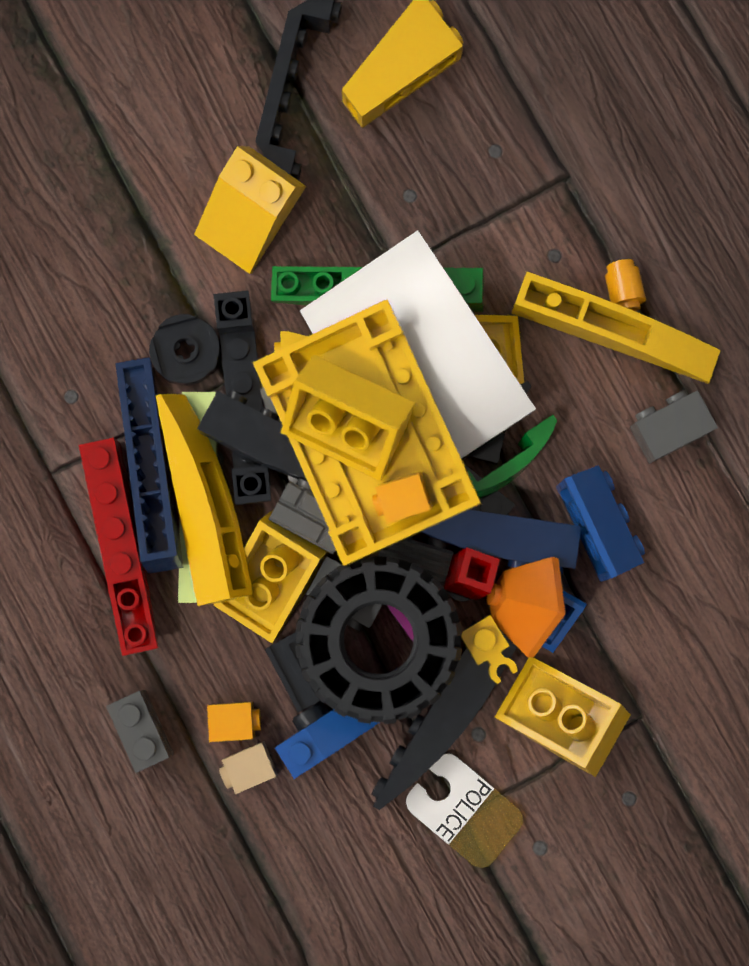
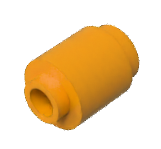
[605,259,646,311]

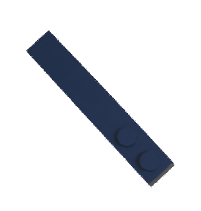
[115,357,184,574]
[421,510,581,574]

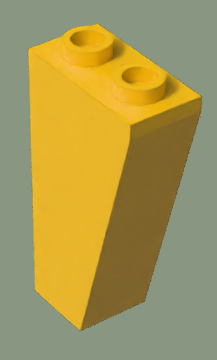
[342,0,463,128]

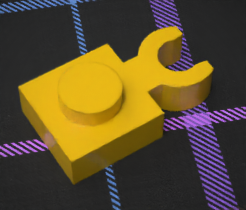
[461,615,517,684]

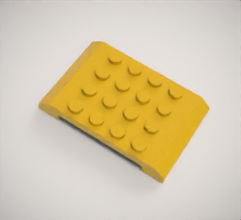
[253,299,481,566]

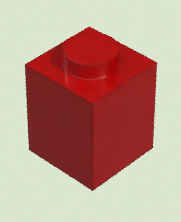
[444,547,500,600]

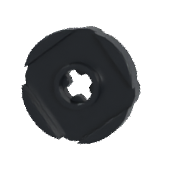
[149,314,221,386]

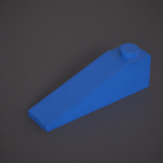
[275,668,397,779]

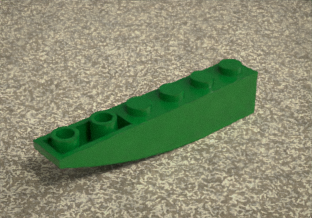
[271,266,484,312]

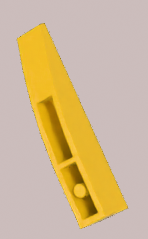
[511,271,721,384]
[156,394,253,606]

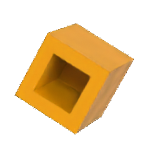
[372,471,433,523]
[207,701,261,742]

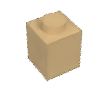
[219,741,278,794]

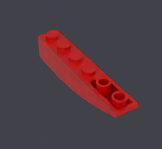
[79,437,158,656]

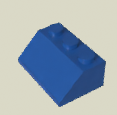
[556,465,645,582]

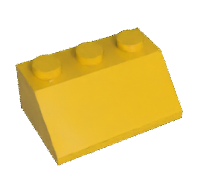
[281,355,415,481]

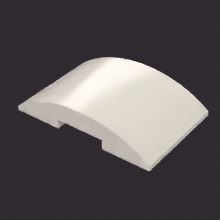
[300,230,536,459]

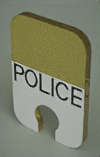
[406,753,523,868]

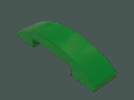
[467,415,557,499]

